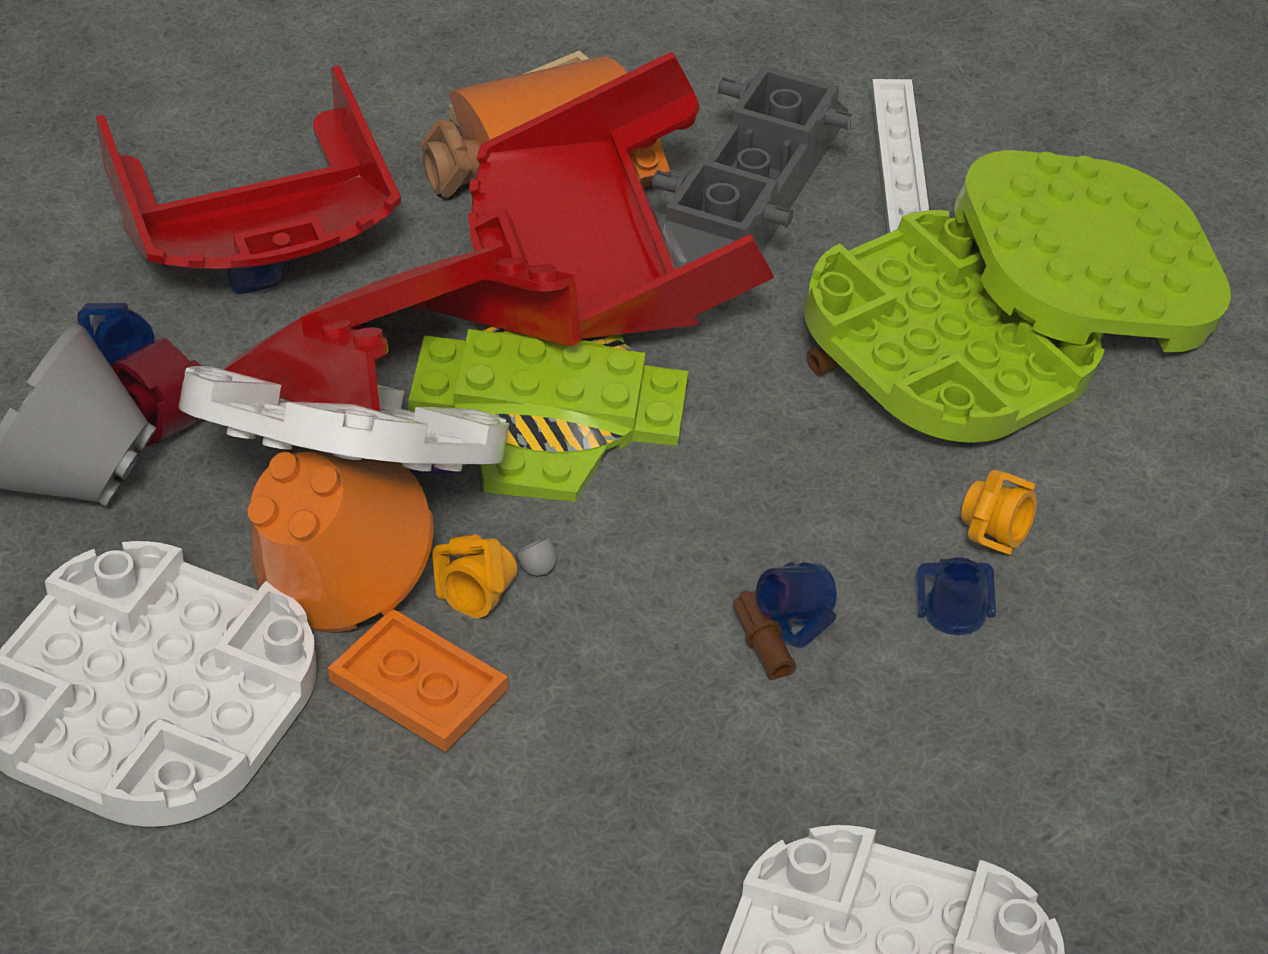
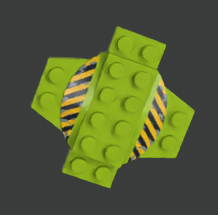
[408,327,688,502]

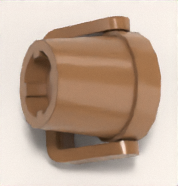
[420,119,480,197]

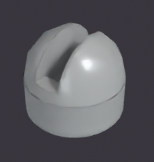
[515,536,556,576]

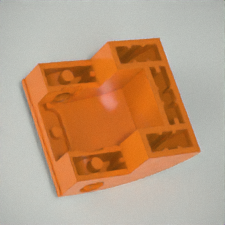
[449,56,670,188]

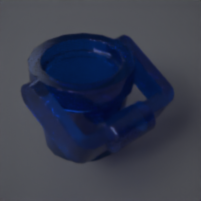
[77,303,155,365]
[915,557,996,636]
[756,562,837,648]

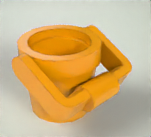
[961,470,1037,555]
[432,534,517,619]

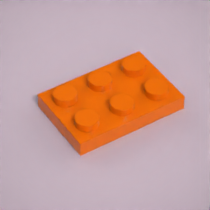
[328,609,508,752]

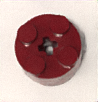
[110,338,202,446]

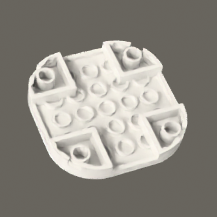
[179,366,509,471]
[0,541,317,827]
[720,825,1065,954]

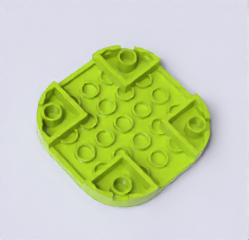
[954,150,1231,352]
[803,210,1105,443]

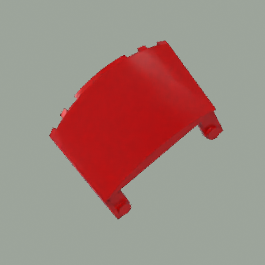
[468,52,775,339]
[96,65,401,269]
[223,243,580,411]

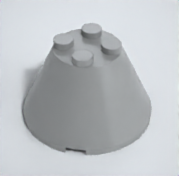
[0,322,156,507]

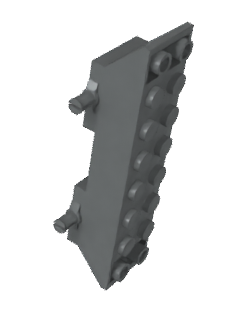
[652,66,854,309]

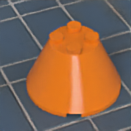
[247,451,434,632]

